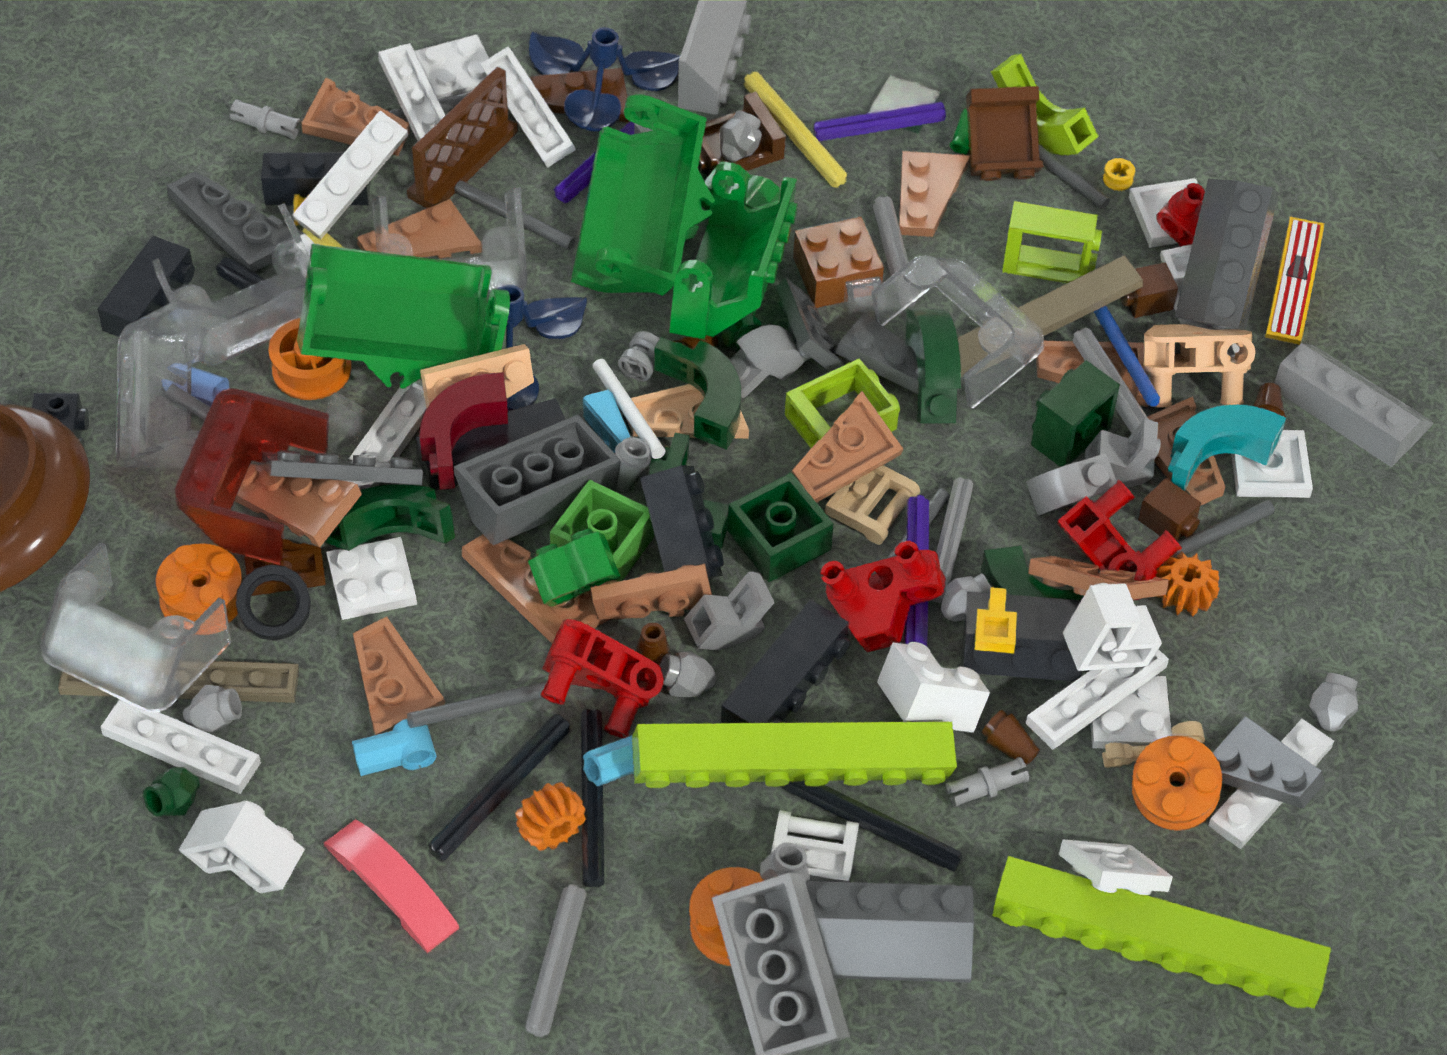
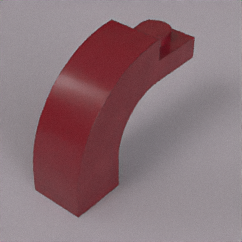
[420,372,508,490]

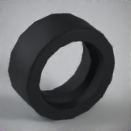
[236,564,311,641]

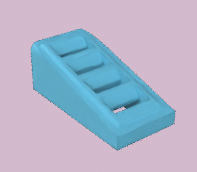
[583,390,630,453]

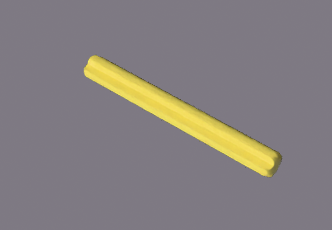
[744,71,847,188]

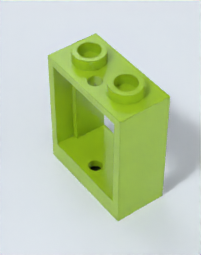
[1002,201,1102,283]
[784,358,900,448]

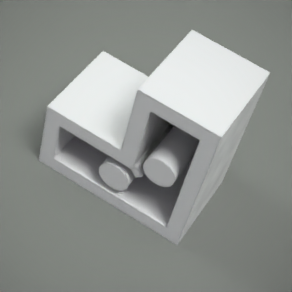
[1063,583,1162,671]
[877,642,990,732]
[179,801,305,893]

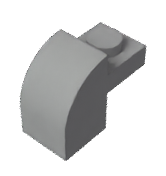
[730,325,807,398]
[1085,418,1161,487]
[1026,453,1116,516]
[684,572,775,650]

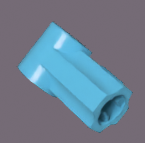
[352,719,437,776]
[583,736,634,787]

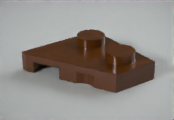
[241,530,326,596]

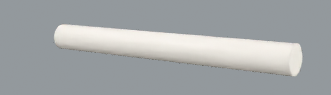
[593,359,665,459]

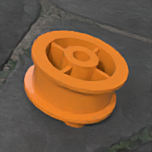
[268,318,352,400]
[156,543,242,633]
[1132,736,1222,831]
[689,867,765,966]

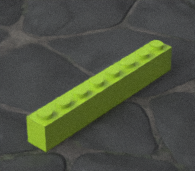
[632,722,957,788]
[992,856,1331,1009]

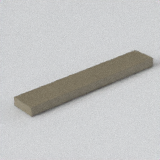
[958,255,1143,377]
[58,655,299,703]

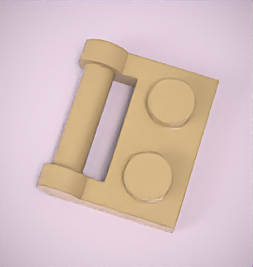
[825,465,921,545]

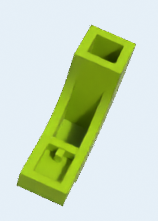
[991,54,1099,155]

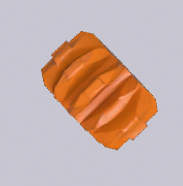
[1156,551,1220,617]
[515,782,586,851]

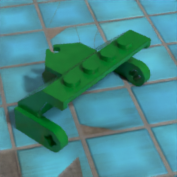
[571,94,715,296]
[669,163,798,340]
[297,244,510,389]

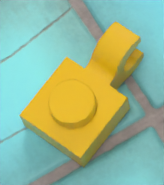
[974,587,1017,653]

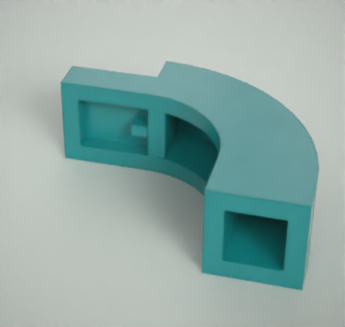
[1168,405,1286,491]

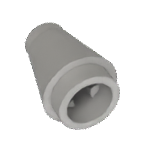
[615,437,651,492]

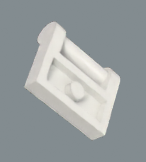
[771,810,859,882]

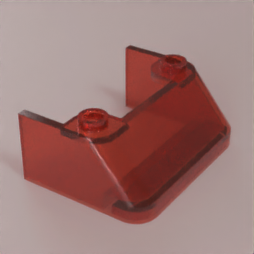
[175,388,329,566]

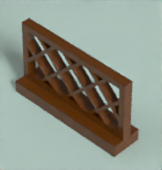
[407,66,518,209]

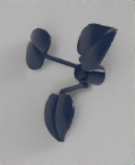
[529,27,681,131]
[498,285,587,411]

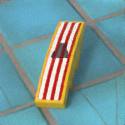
[1265,217,1324,345]

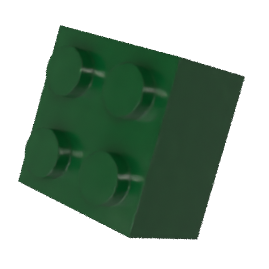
[1031,360,1120,467]
[727,472,834,583]

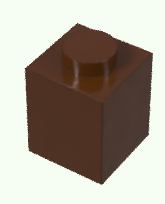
[1120,262,1179,318]
[1138,478,1201,541]

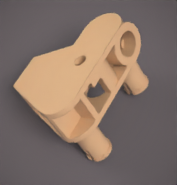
[1143,324,1255,408]

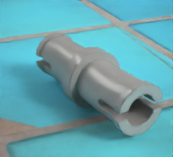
[230,99,301,140]
[946,757,1029,808]

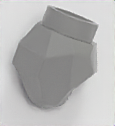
[720,111,762,162]
[941,573,991,622]
[659,651,716,697]
[1309,673,1358,732]
[183,685,242,732]
[760,843,810,886]

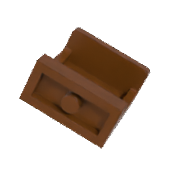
[966,86,1043,181]
[698,92,786,178]

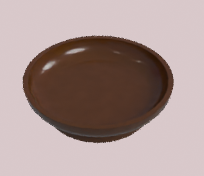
[0,404,90,592]

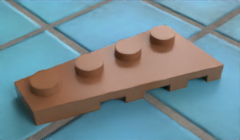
[224,463,362,547]
[462,534,609,643]

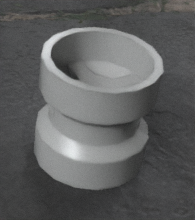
[618,331,659,382]

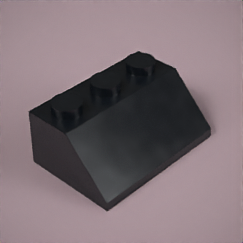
[961,591,1082,681]

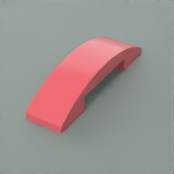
[324,819,459,953]

